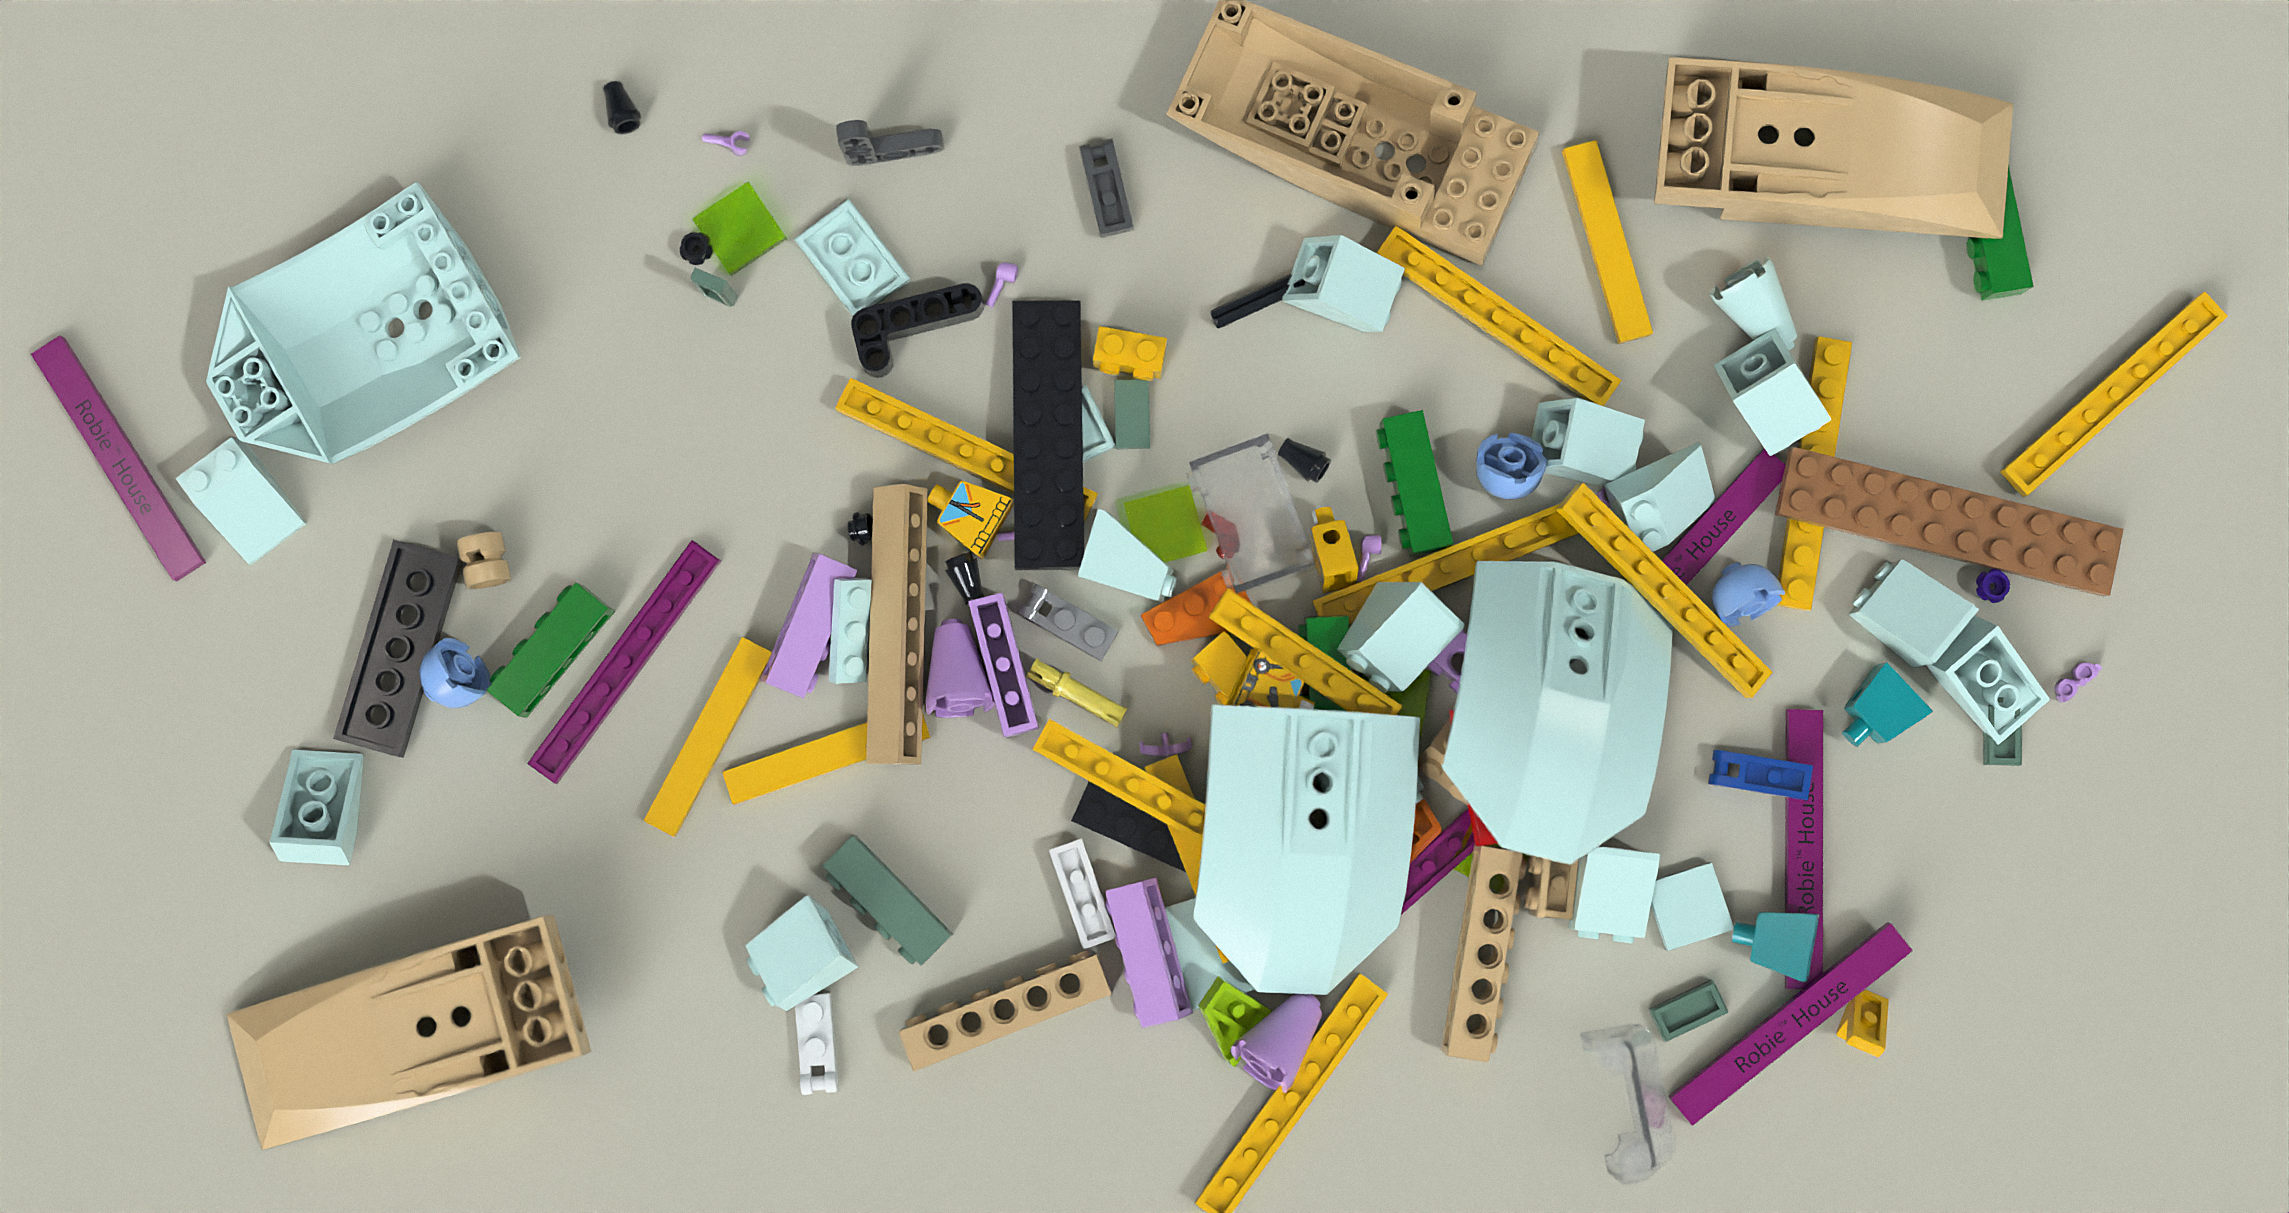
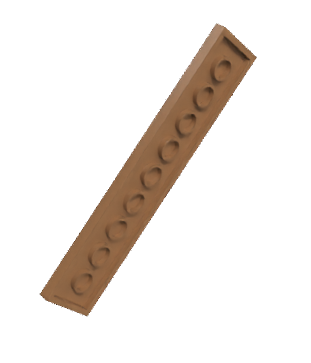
[1775,447,2124,597]

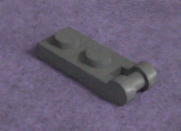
[1079,139,1134,238]

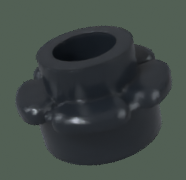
[679,232,713,265]
[848,512,873,546]

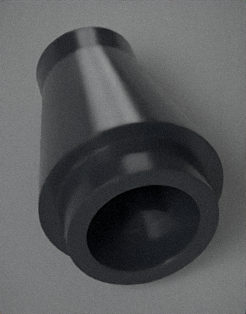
[603,81,641,134]
[1278,438,1331,483]
[945,551,984,605]

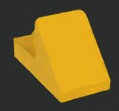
[1836,989,1889,1057]

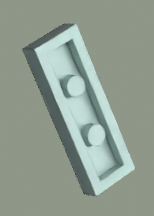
[829,578,872,684]

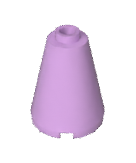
[925,619,995,718]
[1230,994,1322,1093]

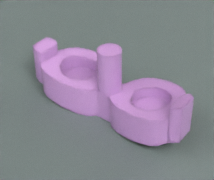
[2055,662,2102,702]
[1140,733,1192,756]

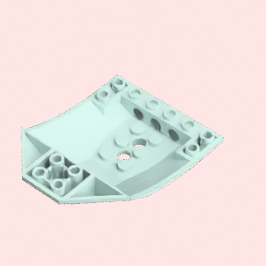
[206,182,521,464]
[1441,561,1673,864]
[1192,705,1420,995]

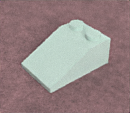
[175,437,307,565]
[1604,442,1716,552]
[1926,616,2050,745]
[270,750,364,865]

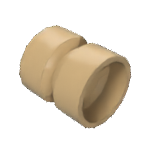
[457,532,512,589]

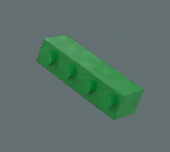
[1967,165,2034,301]
[1375,410,1454,557]
[487,582,615,718]
[1298,615,1351,712]

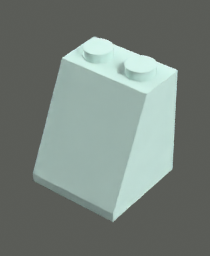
[1282,235,1405,332]
[1714,328,1832,456]
[1531,398,1645,487]
[1078,509,1177,602]
[1849,559,1979,668]
[1337,582,1465,693]
[1568,847,1660,943]
[745,895,858,1011]

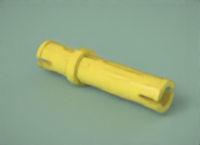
[1026,658,1128,728]

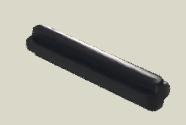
[1210,274,1306,328]

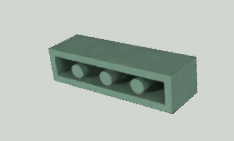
[822,836,953,965]

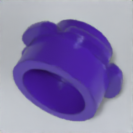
[1976,569,2010,603]

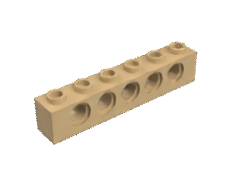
[1441,844,1526,1063]
[899,950,1112,1072]

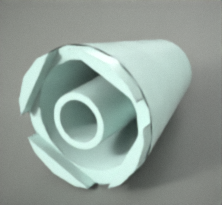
[1709,257,1798,350]

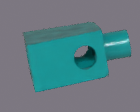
[1842,662,1933,747]
[1732,912,1820,982]

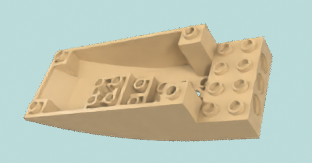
[1167,0,1539,266]
[1654,57,2013,239]
[226,915,592,1150]

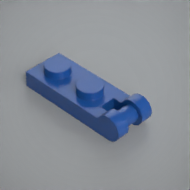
[1708,750,1813,801]

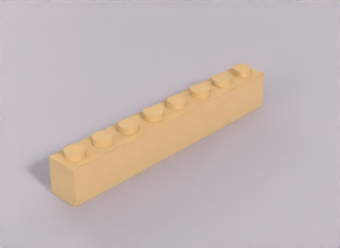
[866,484,928,765]

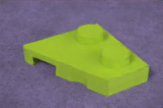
[1198,976,1272,1067]

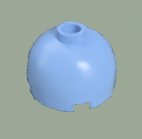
[1476,433,1547,499]
[1712,562,1785,627]
[419,638,491,708]

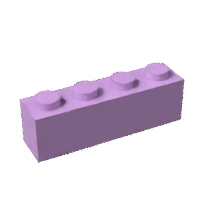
[760,553,857,698]
[968,592,1040,738]
[1105,877,1193,1028]

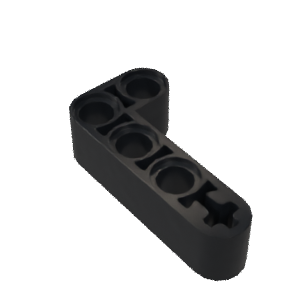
[851,283,984,378]

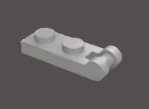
[1018,583,1118,662]

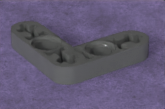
[836,120,944,166]

